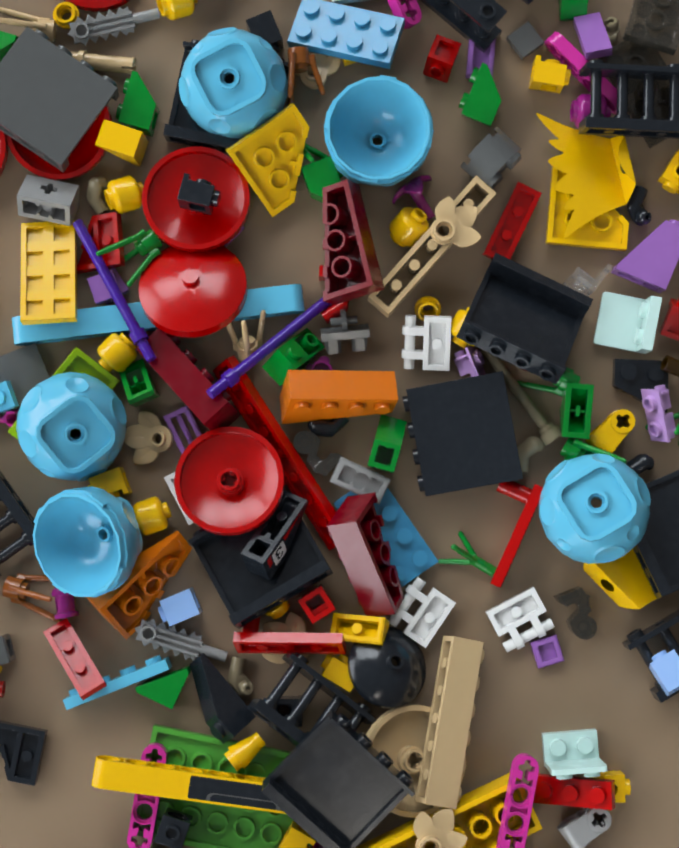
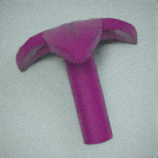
[392,175,435,221]

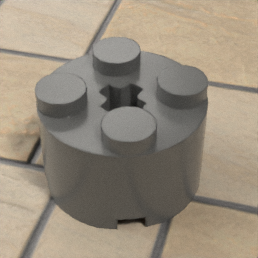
[461,127,522,189]

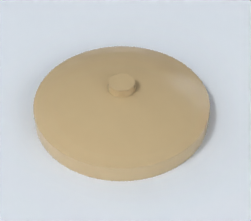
[366,704,466,818]

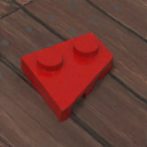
[77,211,125,274]

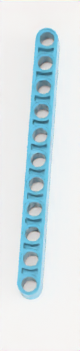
[12,284,305,346]

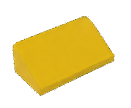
[330,613,390,645]

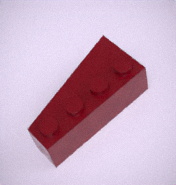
[322,179,385,305]
[135,328,241,431]
[327,492,404,616]

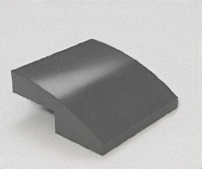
[0,343,50,415]

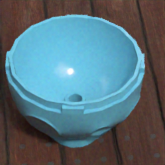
[179,27,288,139]
[324,75,434,187]
[16,372,127,482]
[539,453,651,564]
[33,486,143,597]

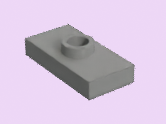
[330,456,391,504]

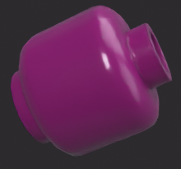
[570,94,611,129]

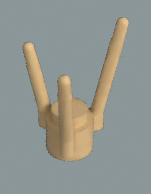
[0,7,56,42]
[226,310,266,362]

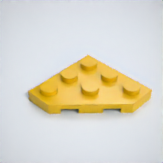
[226,103,309,217]
[545,166,629,251]

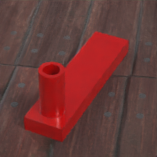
[490,481,543,588]
[233,617,346,654]

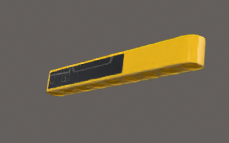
[91,755,286,814]

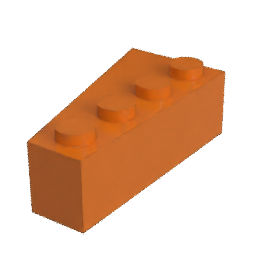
[279,370,398,424]

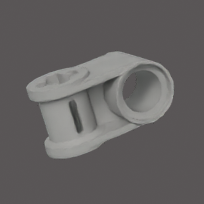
[557,808,612,848]

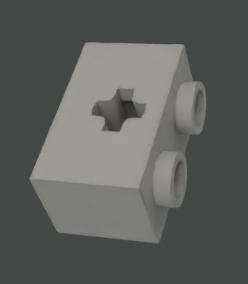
[17,174,80,226]

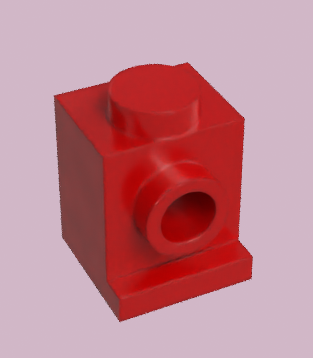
[298,584,336,624]

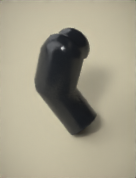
[627,186,651,226]
[308,418,349,437]
[626,454,654,475]

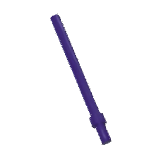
[72,219,156,363]
[206,297,330,399]

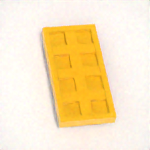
[20,220,77,325]

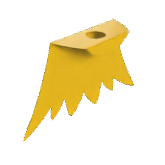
[536,113,636,239]
[583,548,657,609]

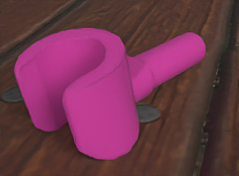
[0,409,19,427]

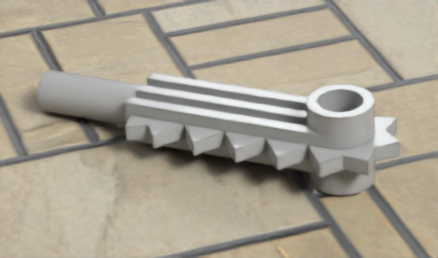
[67,6,160,46]
[135,618,228,662]

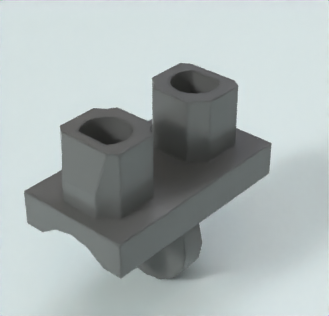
[320,309,370,355]

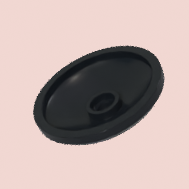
[348,627,426,708]

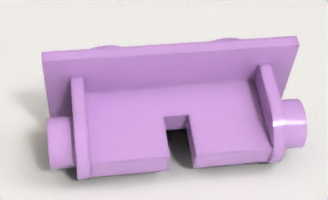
[453,346,486,377]
[640,384,676,443]

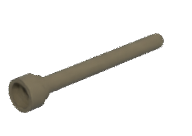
[479,348,561,446]

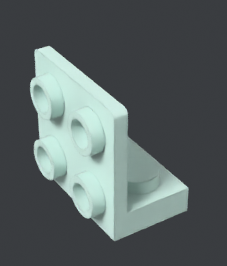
[593,292,662,354]
[541,728,608,780]

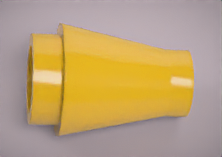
[224,732,266,772]

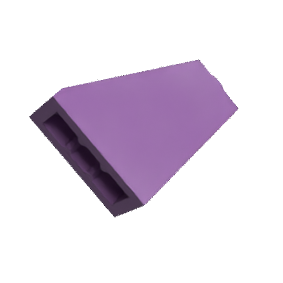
[611,219,679,294]

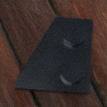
[612,359,668,413]
[0,720,48,786]

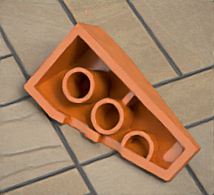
[86,531,192,640]

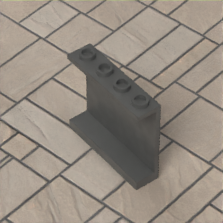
[0,26,119,173]

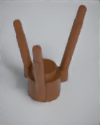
[288,46,326,106]
[2,573,62,623]

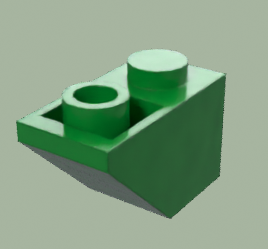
[459,62,502,127]
[116,71,159,137]
[301,156,344,203]
[262,328,325,386]
[367,415,407,473]

